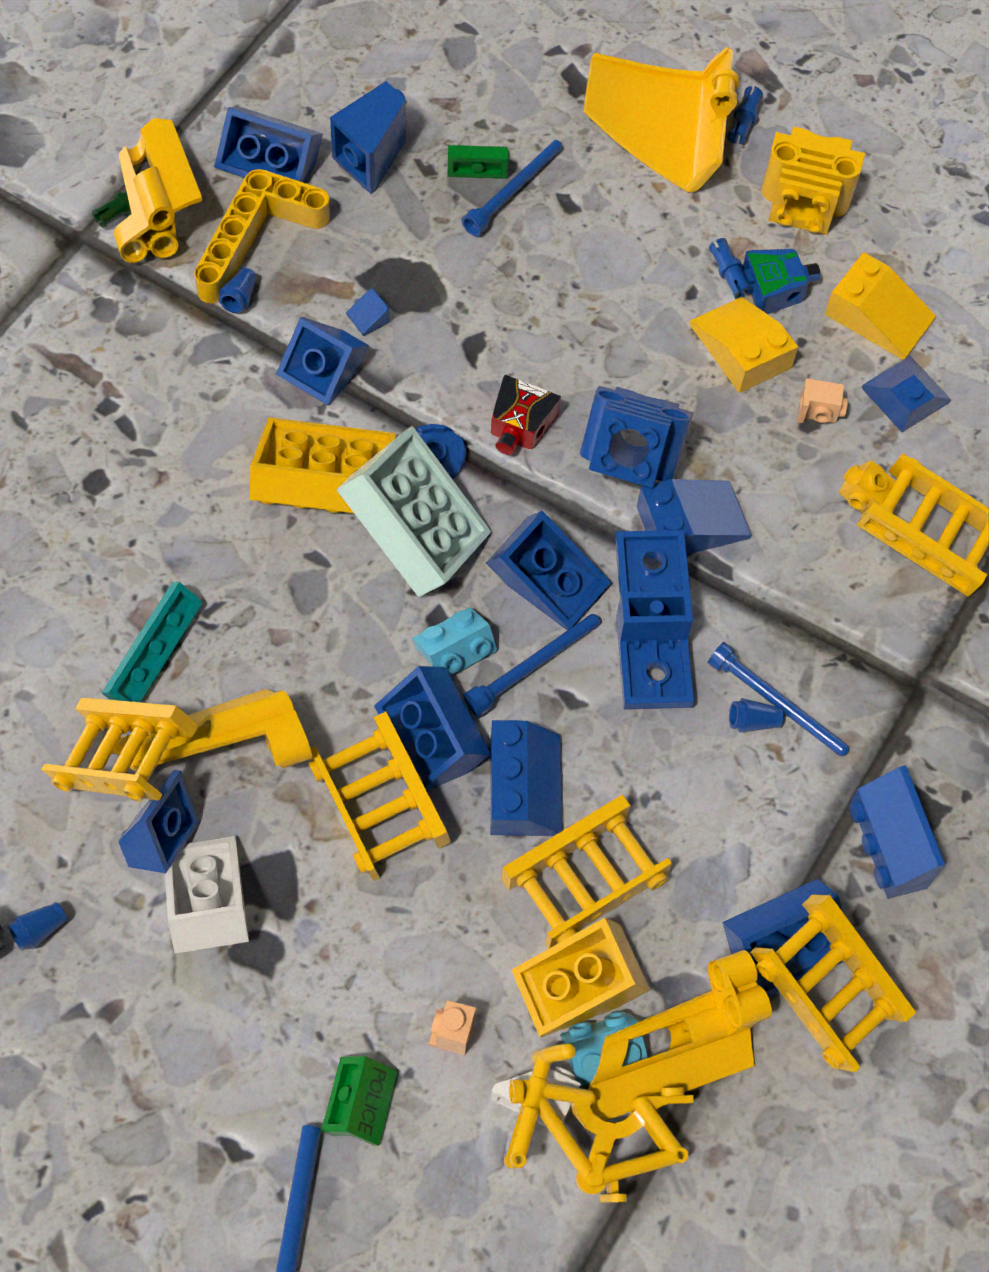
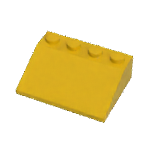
[249,417,396,513]

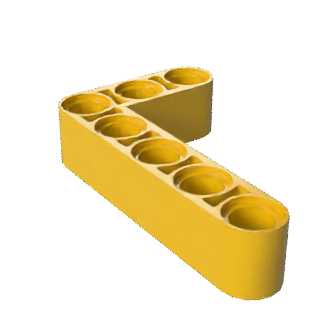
[194,169,330,303]

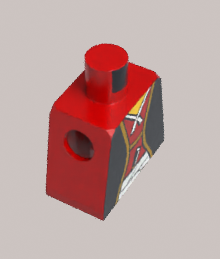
[491,375,561,455]

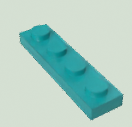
[101,581,203,702]

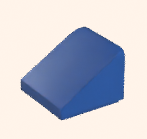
[346,288,390,336]

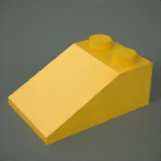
[824,252,936,360]
[689,297,798,393]
[511,918,650,1037]

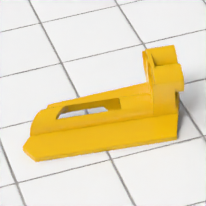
[114,118,202,263]
[112,689,313,771]
[588,950,772,1121]

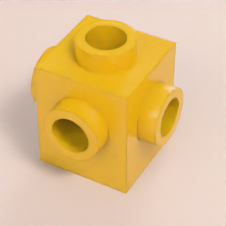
[838,460,895,514]

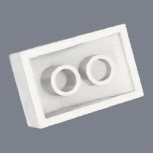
[165,836,249,954]

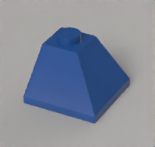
[276,317,369,405]
[862,356,951,432]
[118,770,200,874]

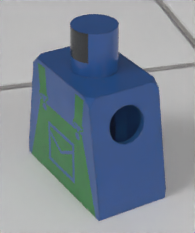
[742,249,821,314]

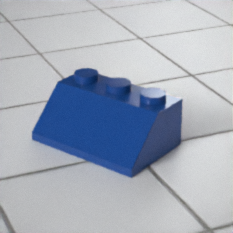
[214,107,323,183]
[374,666,490,791]
[490,720,562,836]
[849,765,945,899]
[722,879,843,997]

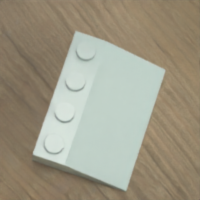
[336,426,491,597]

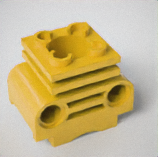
[761,126,865,235]

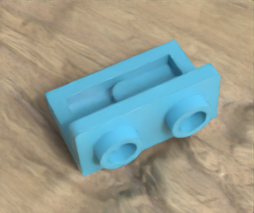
[412,607,497,676]
[560,1011,648,1086]

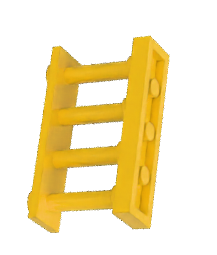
[856,453,989,597]
[41,697,199,802]
[308,711,451,881]
[501,794,672,949]
[750,895,916,1073]

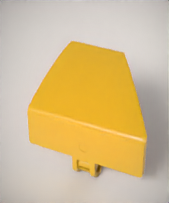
[583,47,739,192]

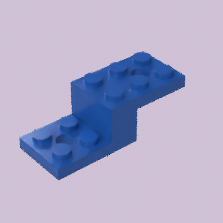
[615,530,694,709]

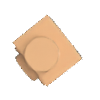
[797,378,848,423]
[429,1000,476,1055]

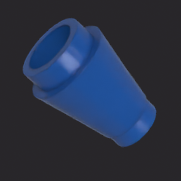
[219,267,257,313]
[729,698,783,733]
[8,902,67,951]

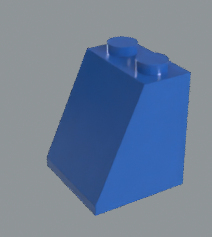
[330,81,407,194]

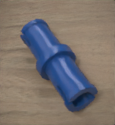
[727,86,763,144]
[709,238,753,299]

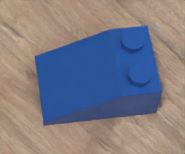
[636,479,752,562]
[486,511,611,630]

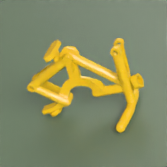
[504,1043,694,1202]

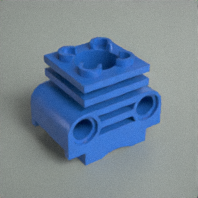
[580,386,694,488]

